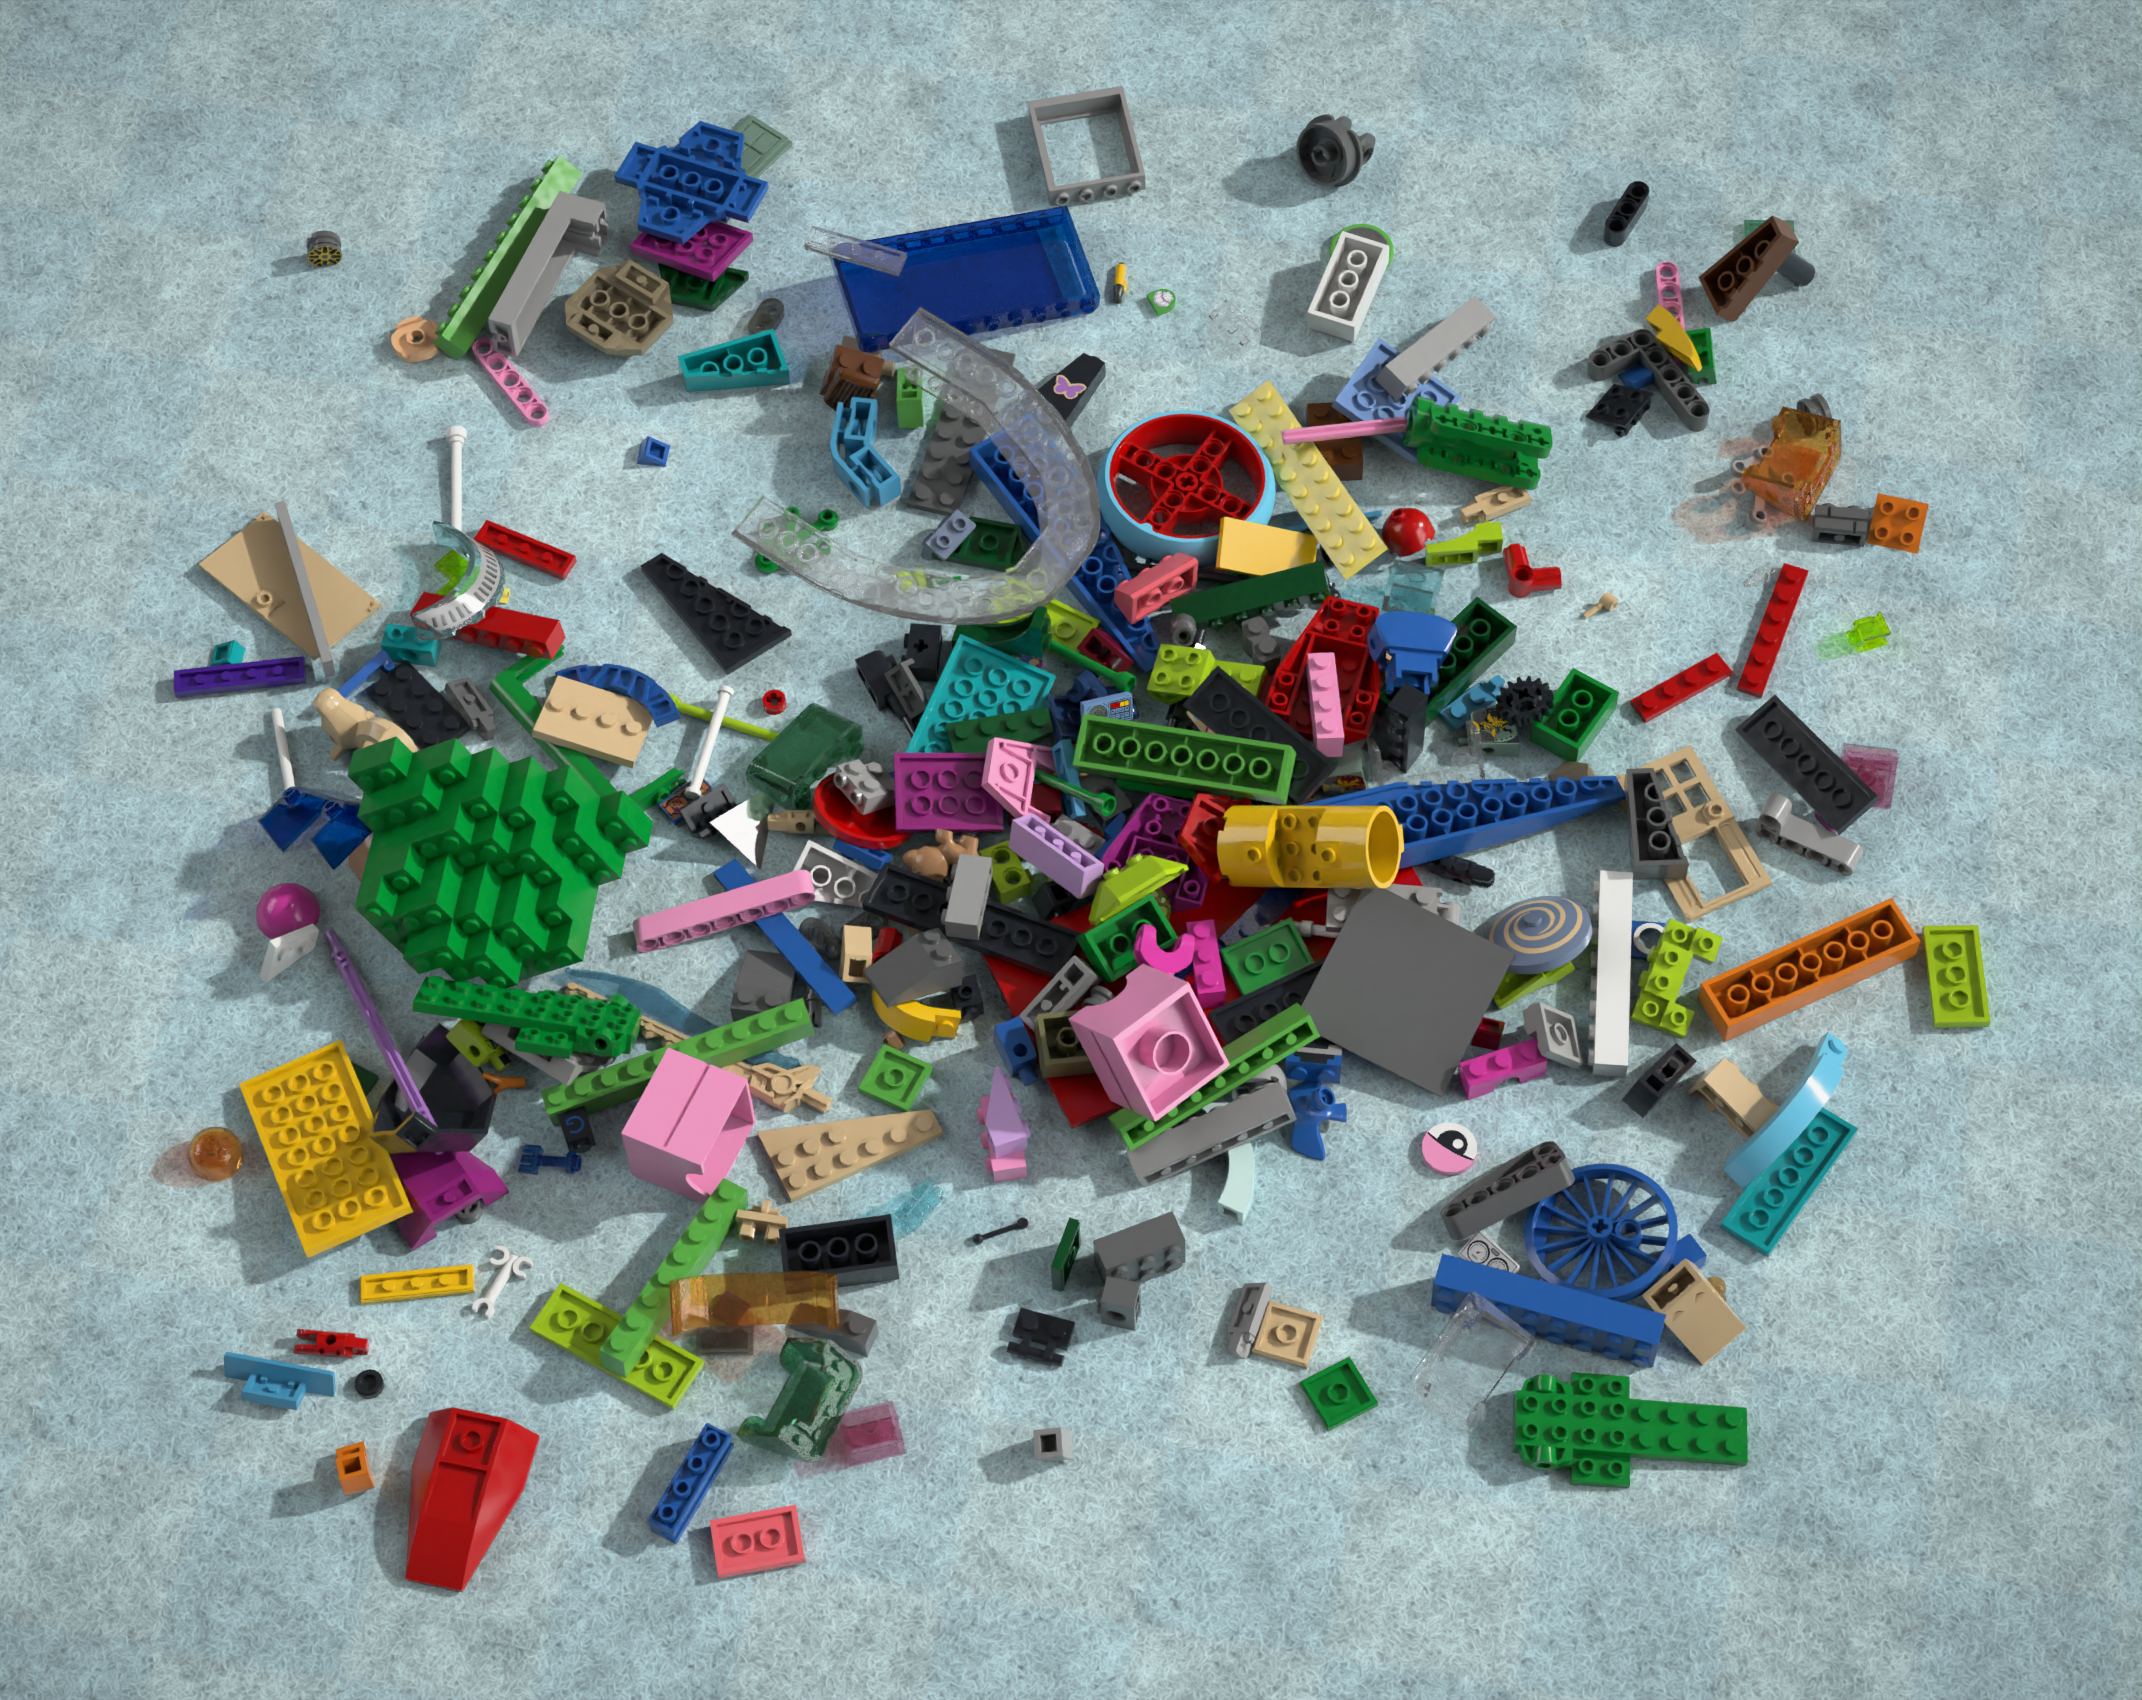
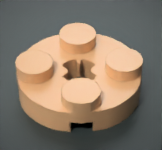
[391,316,441,363]

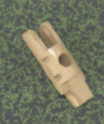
[767,810,830,834]

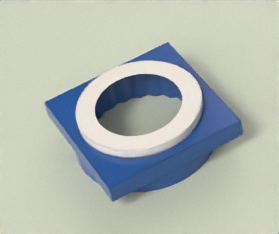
[1631,920,1666,962]

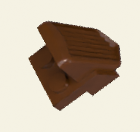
[820,344,884,412]

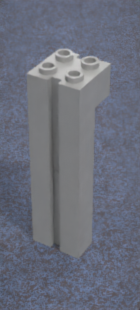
[488,191,609,358]

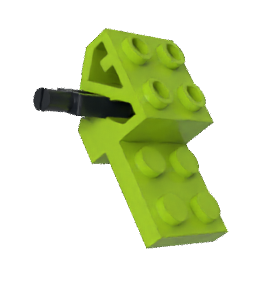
[1147,628,1267,728]

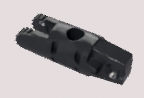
[1426,855,1495,888]

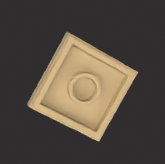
[1252,1300,1323,1369]

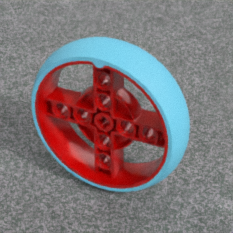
[1096,410,1276,569]

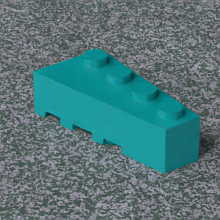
[678,328,790,392]

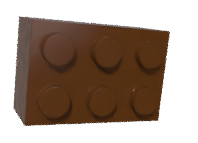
[1306,402,1363,481]

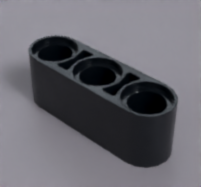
[1603,181,1650,247]

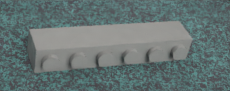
[1375,296,1496,401]
[1126,1081,1297,1187]

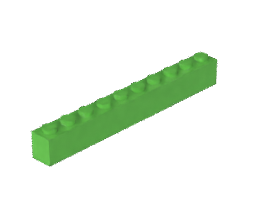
[433,155,582,360]
[540,998,815,1126]

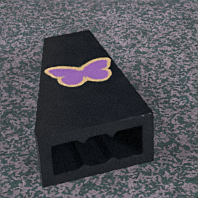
[1017,353,1106,441]

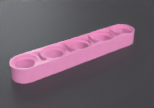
[1655,261,1685,365]
[472,337,549,427]

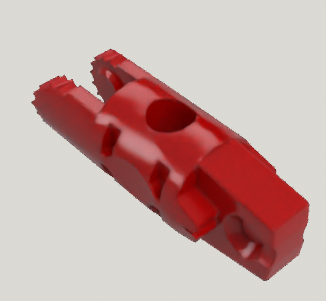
[293,1329,369,1358]

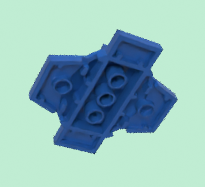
[614,121,769,244]

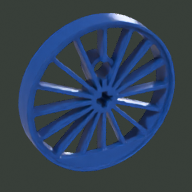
[1524,1163,1678,1303]

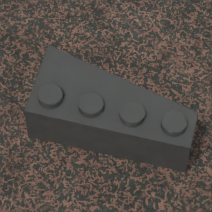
[1624,768,1689,880]

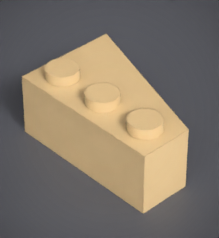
[1685,1057,1779,1139]

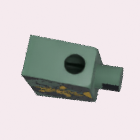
[1456,704,1520,757]
[1322,749,1368,797]

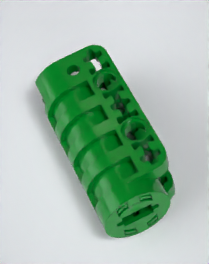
[1403,396,1553,490]

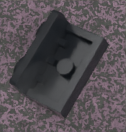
[677,782,737,840]

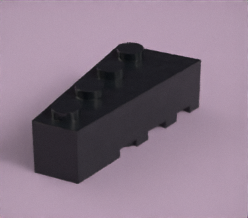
[1361,683,1428,773]

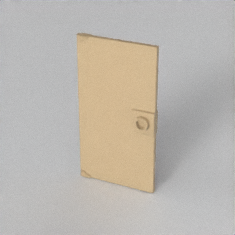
[199,512,382,660]

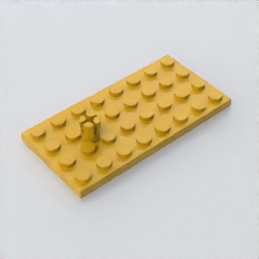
[239,1040,413,1258]

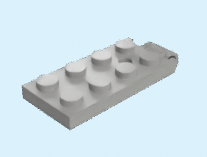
[1325,884,1460,933]

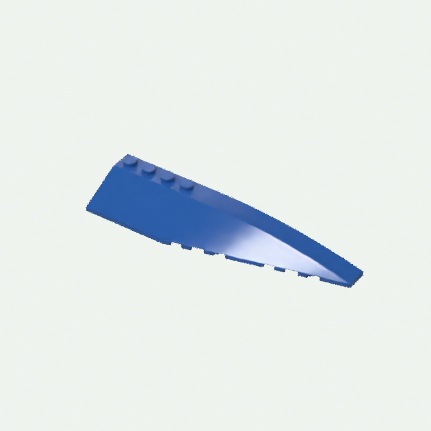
[969,413,1160,675]
[1298,776,1626,869]

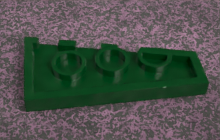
[945,707,1054,753]

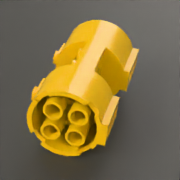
[1217,805,1404,889]

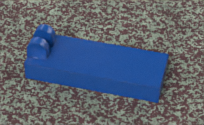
[337,649,394,699]

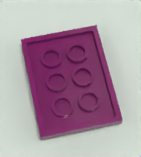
[630,221,753,282]
[893,753,1004,833]

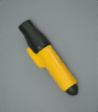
[1113,262,1127,304]

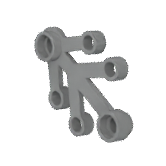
[1728,444,1795,532]

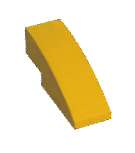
[1645,304,1702,372]

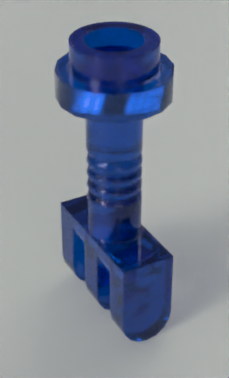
[518,1144,582,1175]

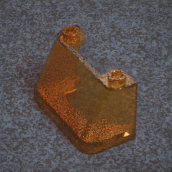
[1741,407,1842,521]

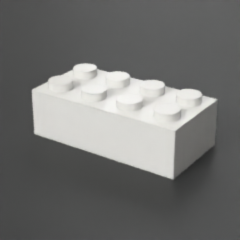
[1307,231,1389,342]

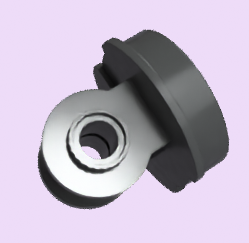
[1296,114,1376,187]

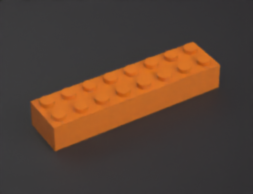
[1697,898,1920,1042]

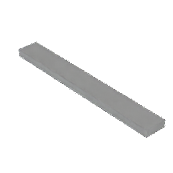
[275,501,335,677]

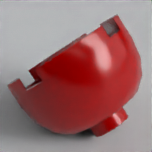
[1382,508,1435,557]

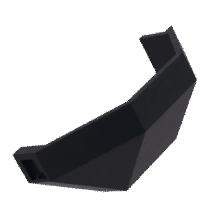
[369,1023,497,1154]

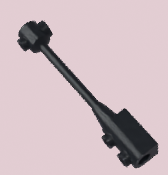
[855,650,917,738]

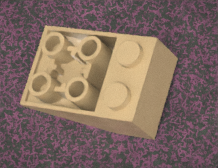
[1642,1258,1747,1365]

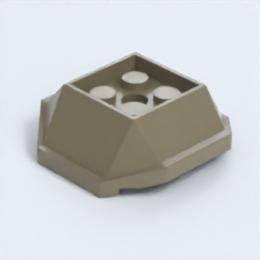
[565,260,674,358]

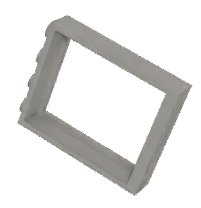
[1028,86,1146,206]

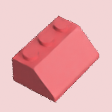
[1114,552,1198,625]

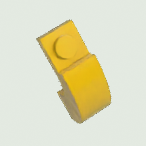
[871,988,961,1042]

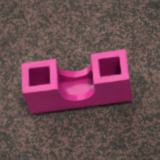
[1186,919,1226,1009]
[1458,1037,1547,1100]

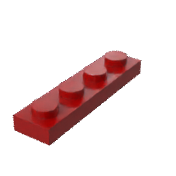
[474,520,577,580]
[1630,652,1732,723]

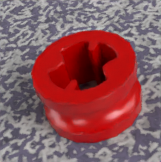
[762,689,787,715]

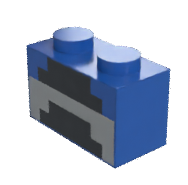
[1285,1038,1343,1083]

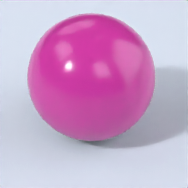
[256,883,320,939]

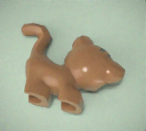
[903,828,979,883]

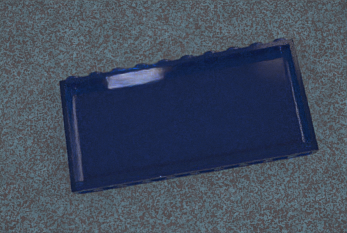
[829,206,1100,353]

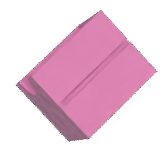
[1068,964,1230,1122]
[621,1048,756,1204]

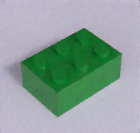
[1530,668,1619,762]
[1076,893,1178,985]

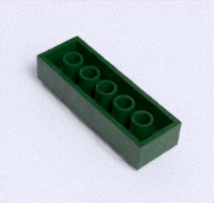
[1375,597,1517,728]

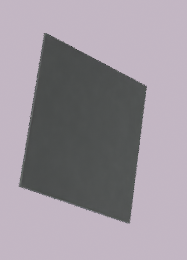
[1301,888,1515,1098]

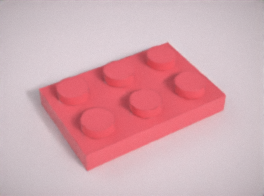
[710,1504,806,1579]

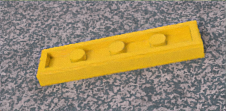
[360,1264,474,1304]

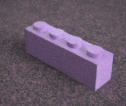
[1008,813,1104,899]

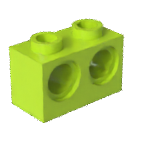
[980,840,1034,905]

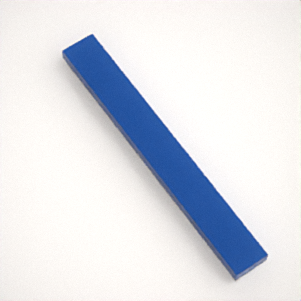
[713,859,857,1016]

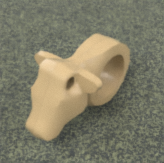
[312,687,418,761]

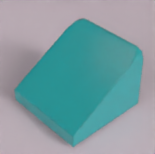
[210,640,246,666]

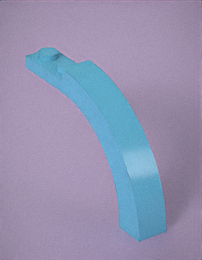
[1723,1032,1848,1188]

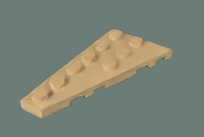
[757,1109,943,1203]

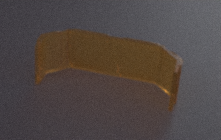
[669,1271,840,1336]

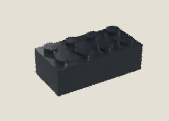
[778,1214,899,1295]

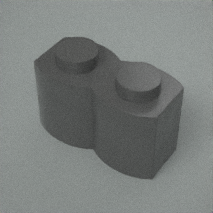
[1241,616,1281,675]

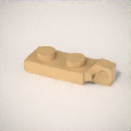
[1460,485,1531,526]

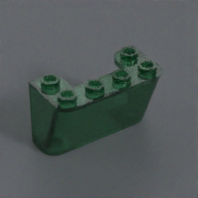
[746,703,864,811]

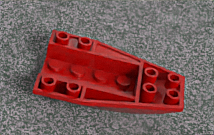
[1265,596,1380,746]
[405,1407,540,1592]

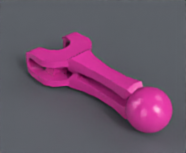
[1133,924,1195,976]

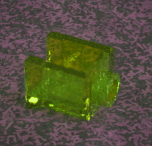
[1847,611,1891,653]

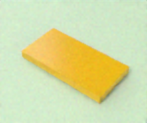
[1216,517,1318,577]

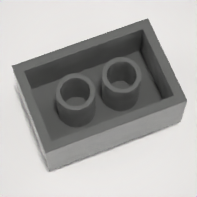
[1093,1211,1186,1286]

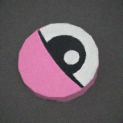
[1422,1122,1477,1176]

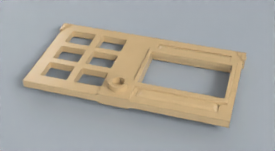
[1616,745,1772,924]

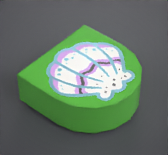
[1147,289,1176,316]

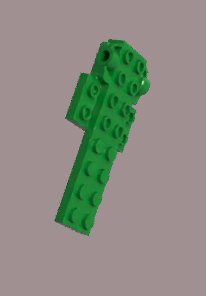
[412,976,642,1059]
[1512,1372,1748,1488]

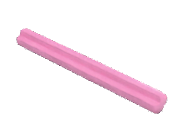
[1282,417,1408,445]

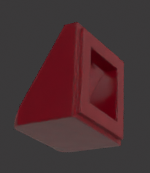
[1472,1017,1505,1051]

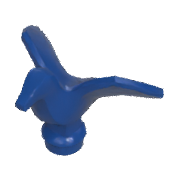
[1288,1081,1347,1161]

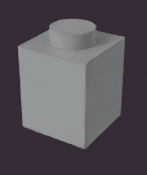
[1033,1427,1073,1462]

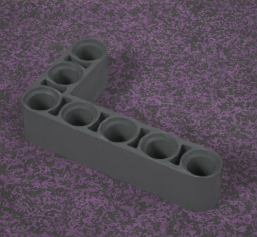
[1587,329,1710,432]

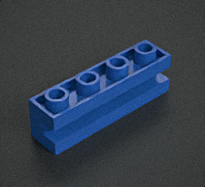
[648,1423,734,1544]

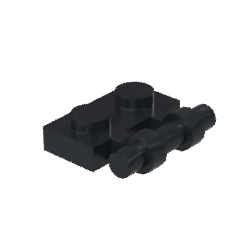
[1007,1308,1076,1367]

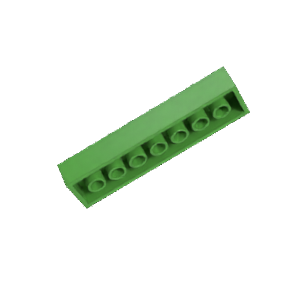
[1073,714,1296,805]

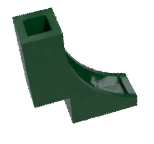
[951,605,1052,658]

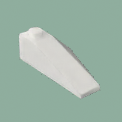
[793,840,878,908]

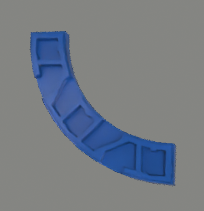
[555,664,681,728]

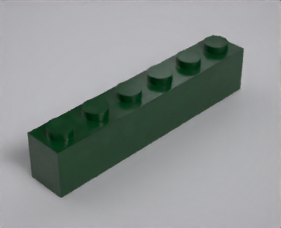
[1170,560,1331,630]

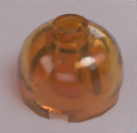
[187,1127,245,1182]

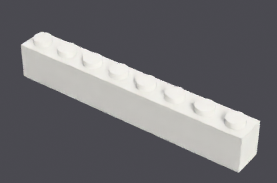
[1587,870,1633,1077]

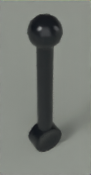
[972,1218,1028,1245]

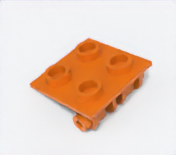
[1866,493,1929,554]

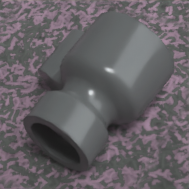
[1169,613,1196,647]

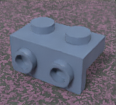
[920,509,976,561]

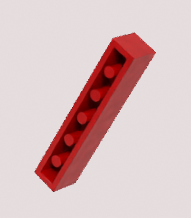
[410,592,566,660]

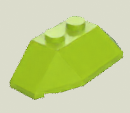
[1089,853,1189,926]

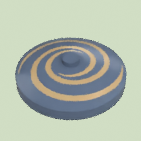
[1483,896,1592,974]

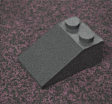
[864,928,963,1008]
[730,950,798,1022]

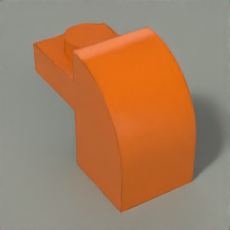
[335,1441,375,1496]

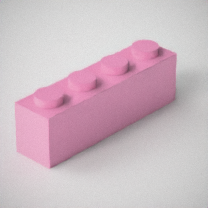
[1306,652,1344,757]

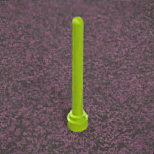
[667,692,781,743]

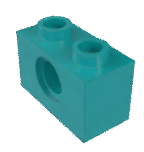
[381,624,442,667]

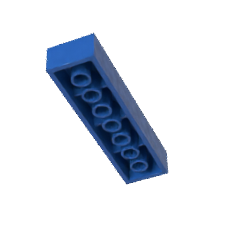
[1431,1253,1666,1368]

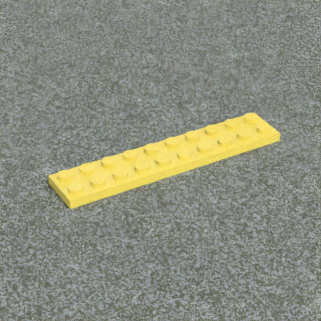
[1228,380,1388,580]

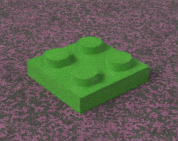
[858,1044,933,1113]

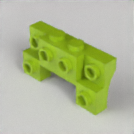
[1629,918,1723,1039]

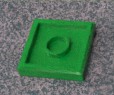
[1299,1356,1378,1432]

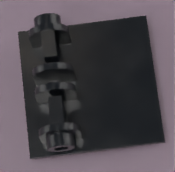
[1585,384,1654,437]

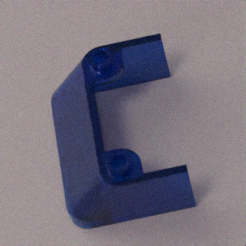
[258,786,373,870]

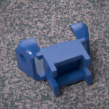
[1367,611,1457,696]

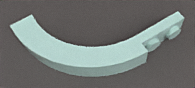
[1195,1097,1255,1225]

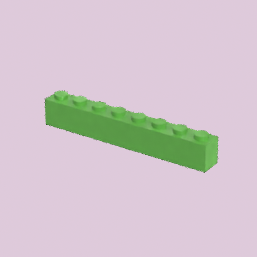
[1108,1003,1320,1151]
[599,1178,748,1379]

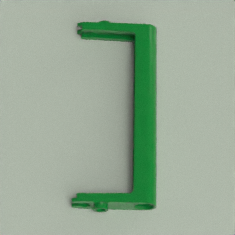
[489,644,686,812]

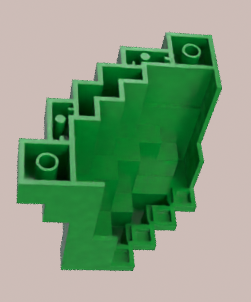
[347,736,653,989]

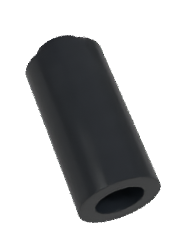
[1776,252,1815,287]

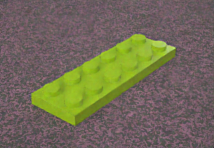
[529,1282,705,1411]

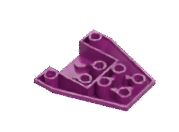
[1101,792,1208,913]
[388,1152,509,1251]

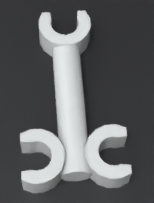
[472,1246,534,1319]

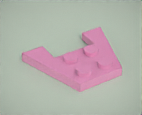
[981,737,1056,824]

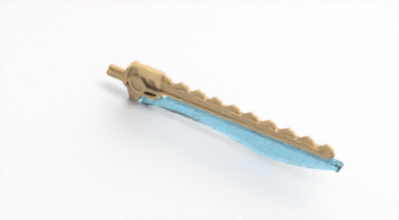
[564,967,833,1114]

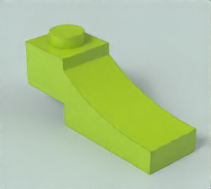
[1425,521,1503,566]
[1493,961,1575,1010]

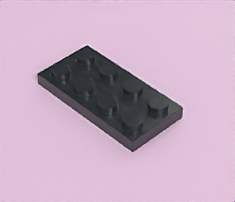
[365,660,471,750]

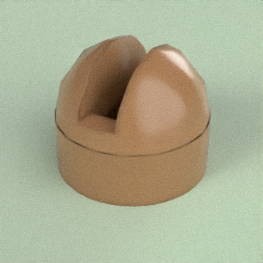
[882,1029,906,1050]

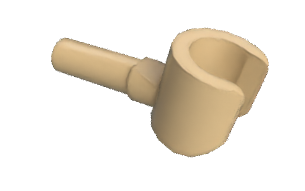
[1582,593,1618,619]

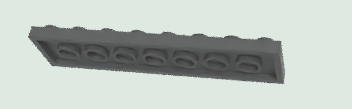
[907,344,1016,517]

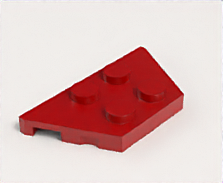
[1177,793,1251,885]

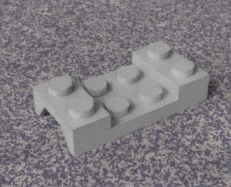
[481,1023,602,1085]

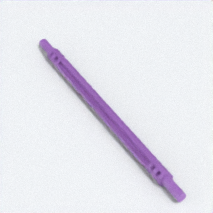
[324,930,443,1154]

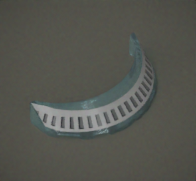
[413,521,506,641]

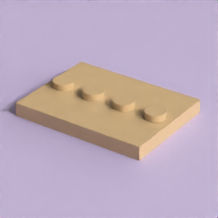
[532,675,653,769]

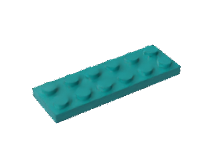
[1720,1107,1858,1258]

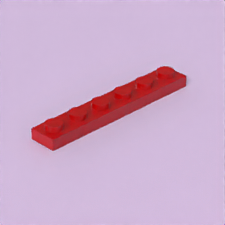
[1737,563,1809,698]

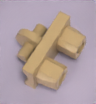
[736,1199,790,1247]

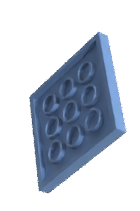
[1331,338,1461,465]

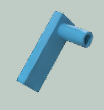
[1051,739,1086,822]

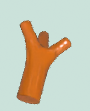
[482,1073,525,1094]

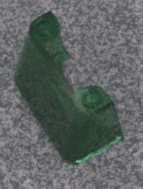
[736,1337,863,1462]

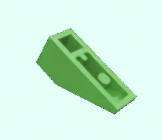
[897,367,924,430]

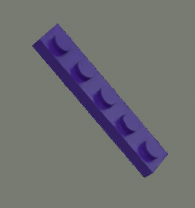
[174,656,306,698]

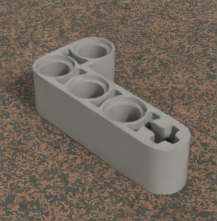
[1756,794,1863,876]

